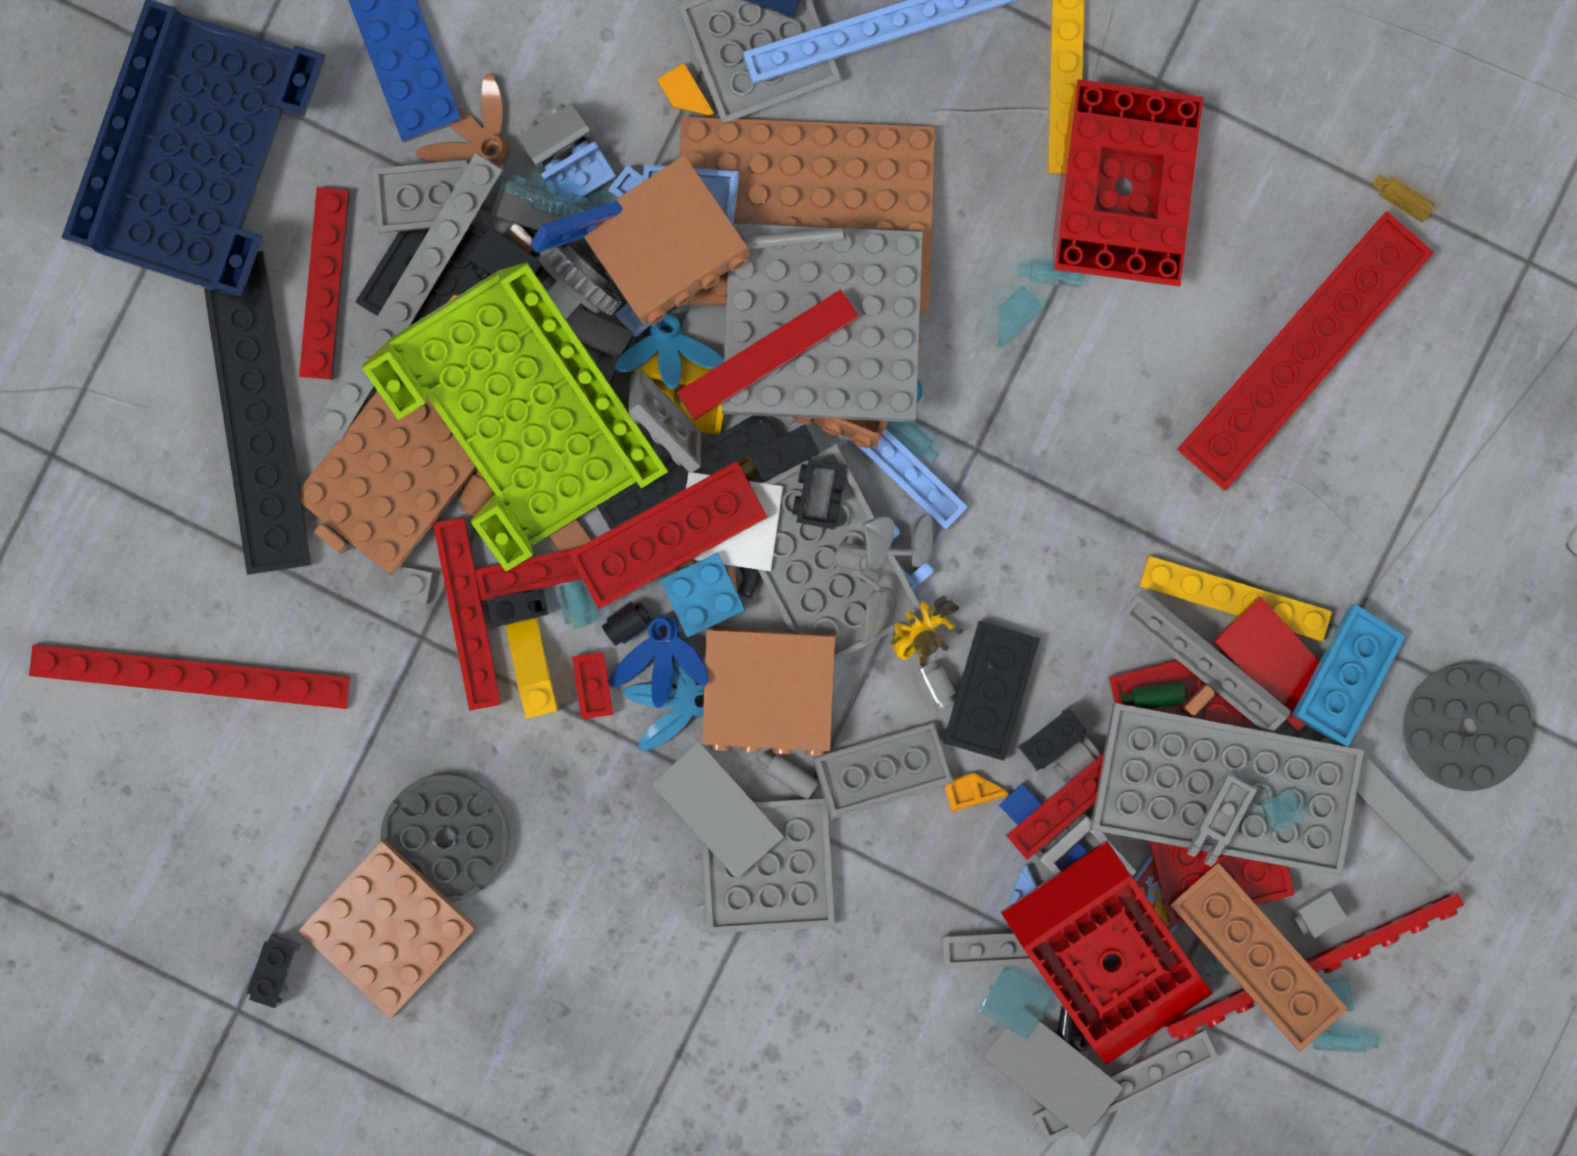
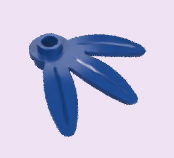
[609,615,709,708]

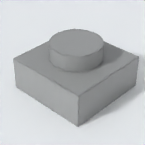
[395,566,434,604]

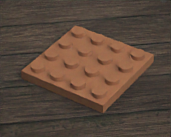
[298,839,477,1019]

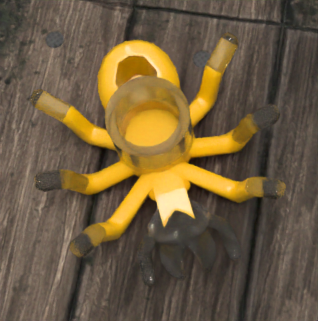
[891,595,963,667]

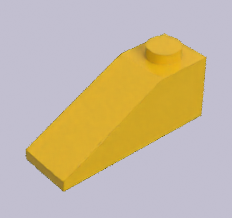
[506,618,560,719]

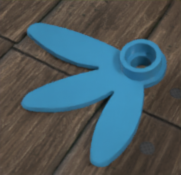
[614,314,724,389]
[623,656,704,751]

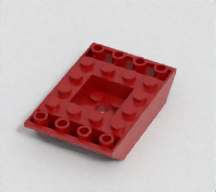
[1052,79,1203,287]
[1001,840,1213,1064]

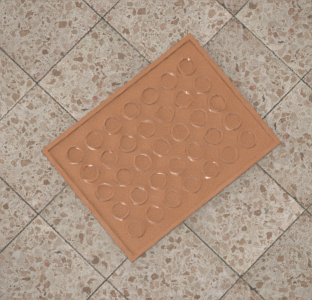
[680,117,935,315]

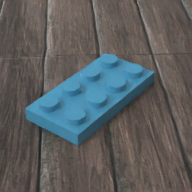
[1292,604,1406,747]

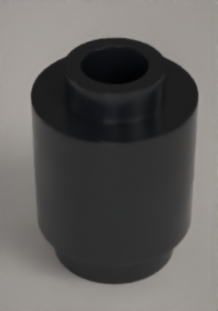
[602,601,651,646]

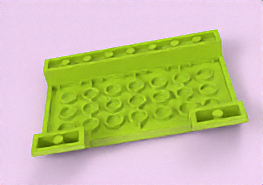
[362,262,668,572]

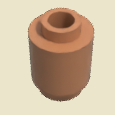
[458,470,495,517]

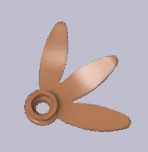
[416,74,509,165]

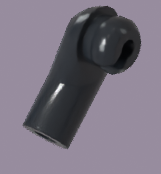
[737,567,761,599]
[1058,1006,1089,1052]

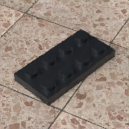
[942,621,1040,761]

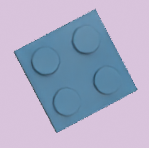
[660,552,745,638]

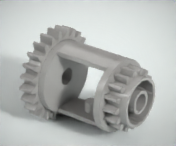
[538,243,622,319]

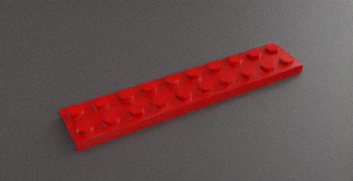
[1176,211,1434,492]

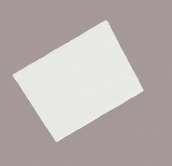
[686,472,783,571]

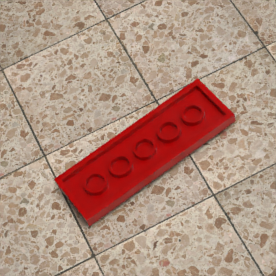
[568,461,768,610]

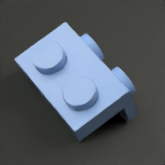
[541,141,616,211]

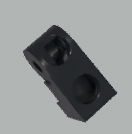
[486,590,549,629]

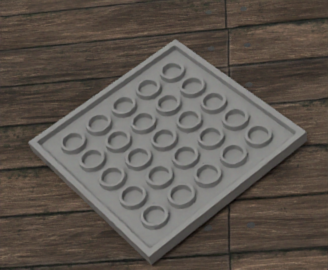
[722,224,922,422]

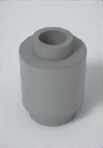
[913,661,956,711]
[1053,737,1100,782]

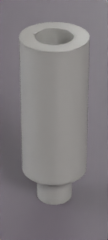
[758,751,819,799]

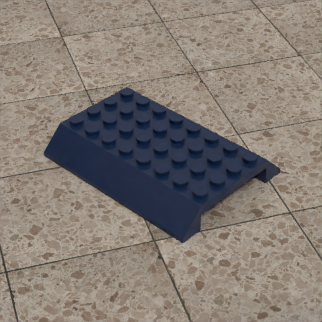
[61,0,326,297]

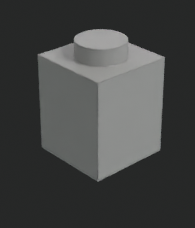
[1293,889,1348,938]

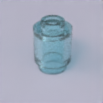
[558,580,596,629]

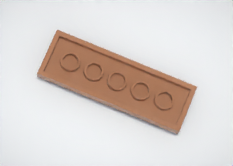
[1170,863,1348,1052]

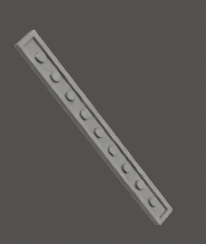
[312,153,504,441]

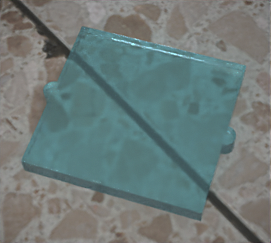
[979,966,1054,1040]

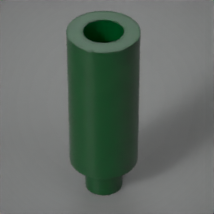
[1120,681,1186,709]

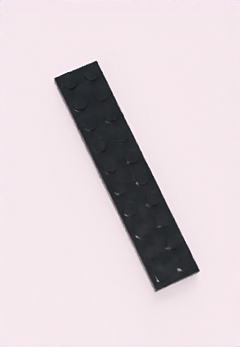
[204,251,312,575]

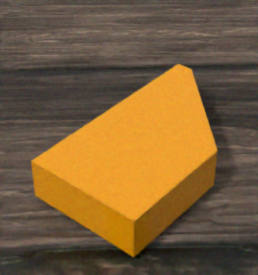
[657,63,714,117]
[945,772,1009,812]

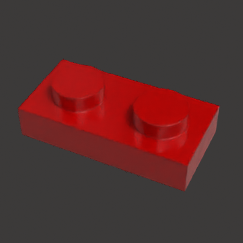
[572,652,614,720]

